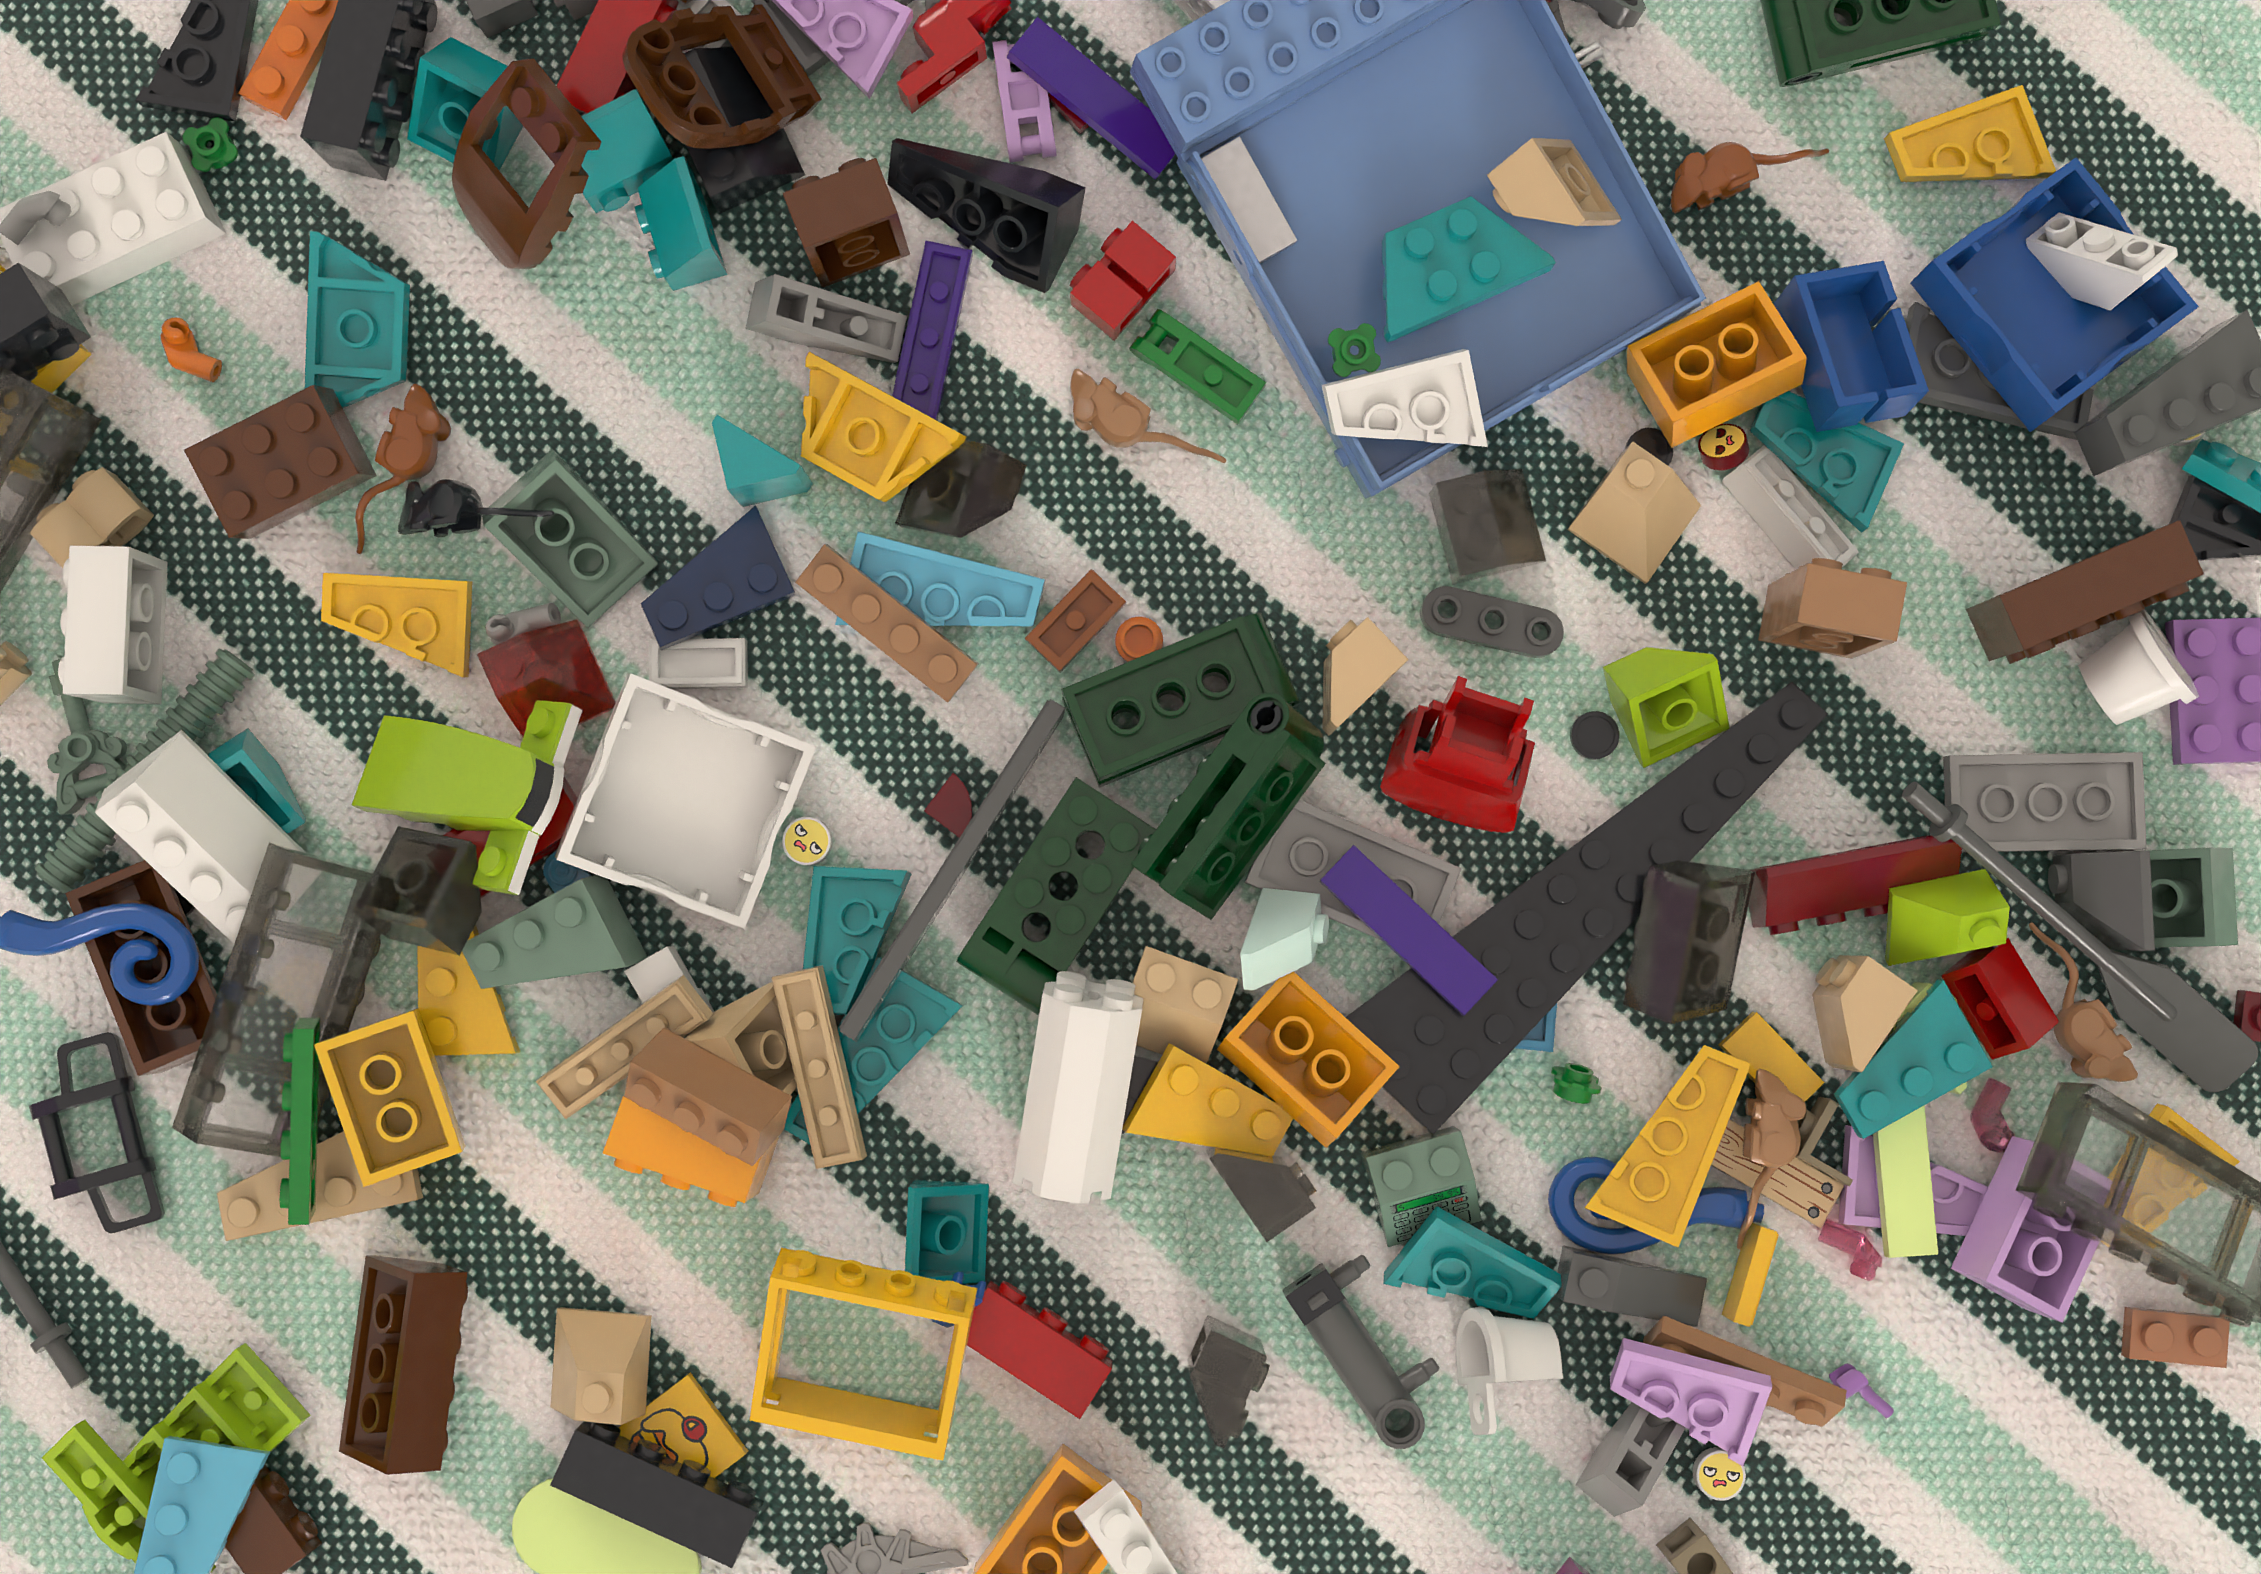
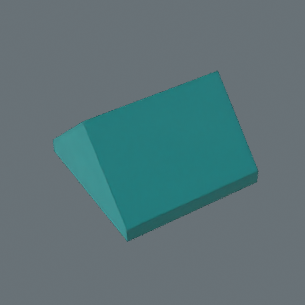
[712,415,813,507]
[905,1180,989,1284]

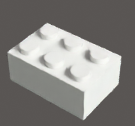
[58,546,168,704]

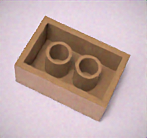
[1758,558,1907,659]

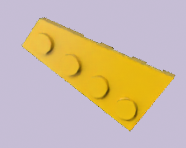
[1585,1045,1751,1248]

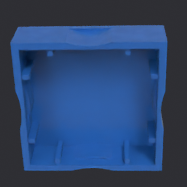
[1910,158,2199,432]

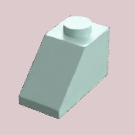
[1240,888,1329,991]

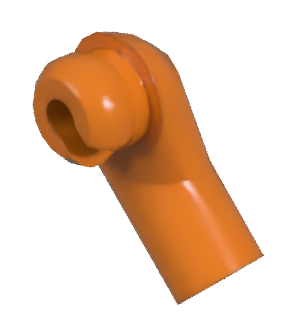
[160,317,222,382]

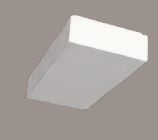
[649,638,748,689]

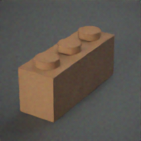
[624,1028,792,1166]

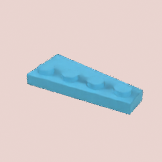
[835,532,1046,626]
[134,1436,270,1574]

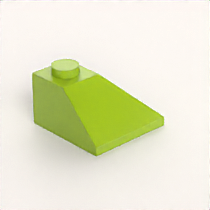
[1603,647,1730,768]
[1885,869,2010,966]

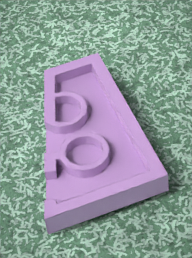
[772,0,914,99]
[1838,1125,1988,1236]
[1610,1338,1772,1466]

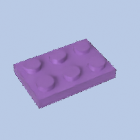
[2165,618,2261,765]

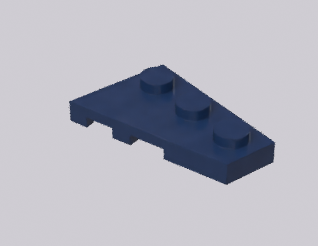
[641,505,795,651]

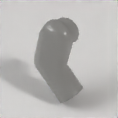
[0,191,71,245]
[485,603,561,647]

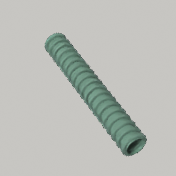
[35,648,255,894]

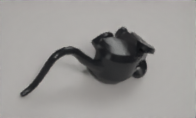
[398,479,554,538]

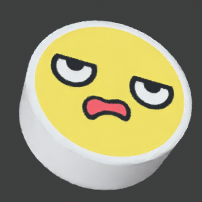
[782,817,833,866]
[1693,1447,1746,1501]

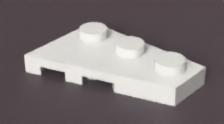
[1322,349,1488,447]

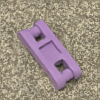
[992,40,1057,163]

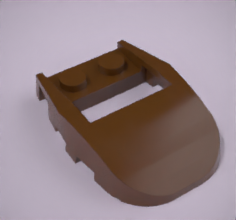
[622,4,822,149]
[452,58,602,269]

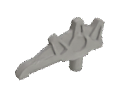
[821,1522,968,1574]

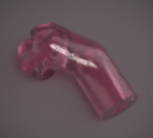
[1970,1078,2015,1153]
[1818,1219,1882,1281]

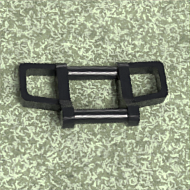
[29,1032,165,1233]

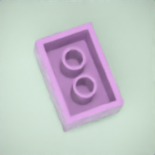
[1951,1136,2124,1323]

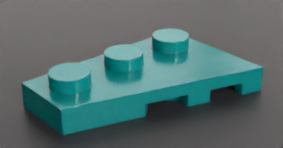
[1383,1206,1562,1319]

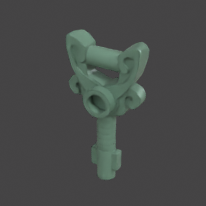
[47,659,127,815]

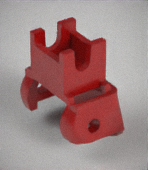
[1380,676,1535,833]

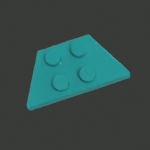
[1382,196,1556,343]
[304,231,410,408]

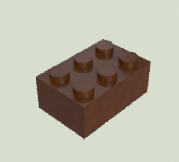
[783,158,910,288]
[184,385,377,539]

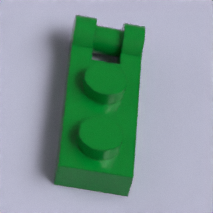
[1129,309,1266,425]

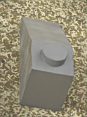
[746,274,907,363]
[1576,1402,1686,1516]

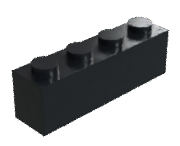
[550,1421,764,1568]

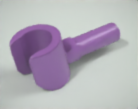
[1829,1363,1894,1418]

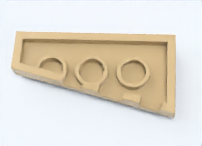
[217,1131,423,1241]

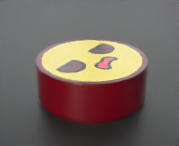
[1698,424,1749,470]

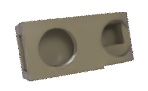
[1656,1518,1733,1574]

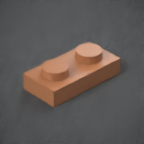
[2121,1307,2230,1368]

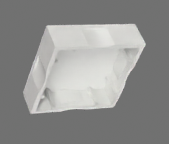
[555,673,817,929]

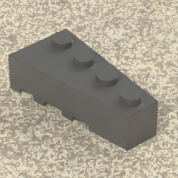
[2074,309,2261,476]

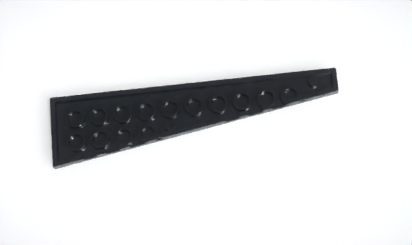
[1345,682,1828,1135]

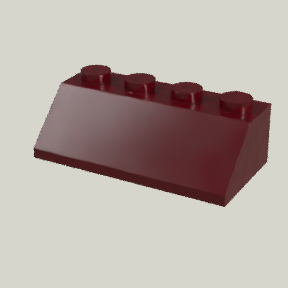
[1741,835,1962,935]

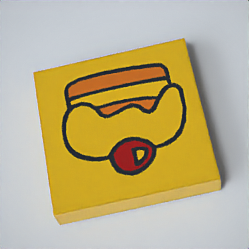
[618,1372,748,1478]

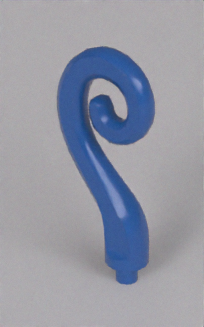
[0,903,199,1006]
[1548,1157,1764,1254]

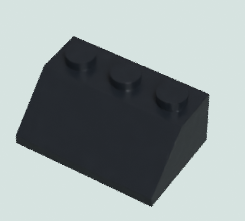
[684,47,805,214]

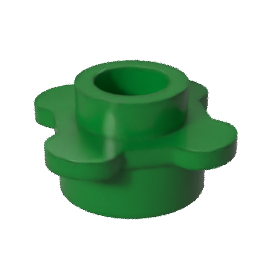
[183,118,238,172]
[1328,323,1381,377]
[1551,1063,1602,1104]

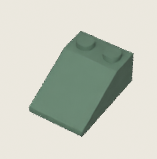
[482,449,658,628]

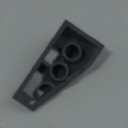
[887,138,1086,293]

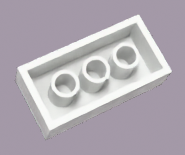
[0,132,226,305]

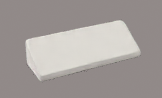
[1723,445,1859,569]

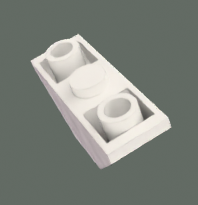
[2026,212,2178,310]

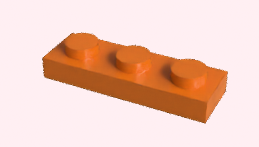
[238,0,338,121]

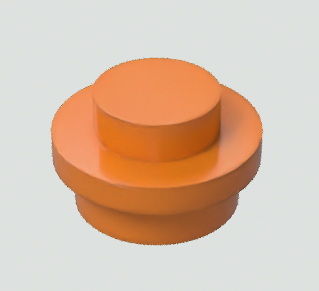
[1115,617,1163,662]

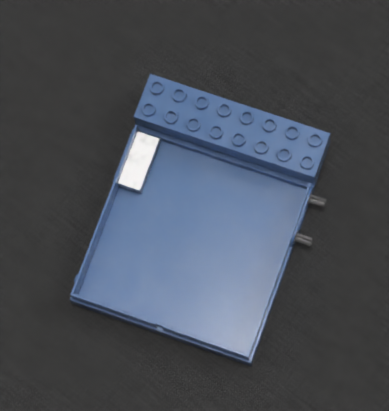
[1130,0,1706,499]

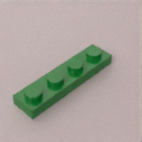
[279,1018,321,1225]

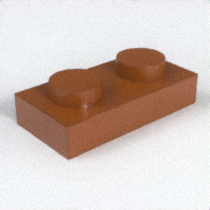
[1025,569,1126,673]

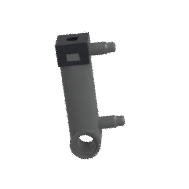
[1282,1255,1440,1449]

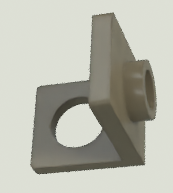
[1796,1097,1853,1186]

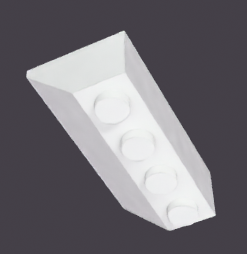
[95,730,322,950]

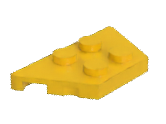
[801,352,966,502]

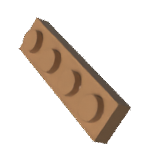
[795,544,979,703]
[1643,1316,1847,1427]

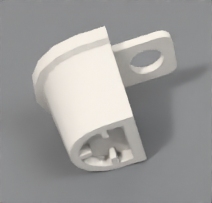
[2078,610,2199,725]
[1456,1307,1563,1435]

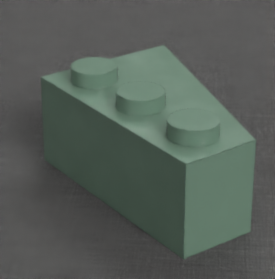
[459,875,648,989]

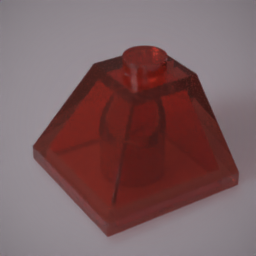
[477,619,616,737]

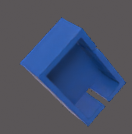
[1774,261,1929,432]

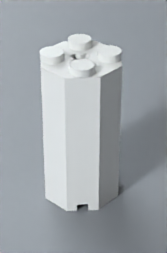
[1013,971,1143,1204]

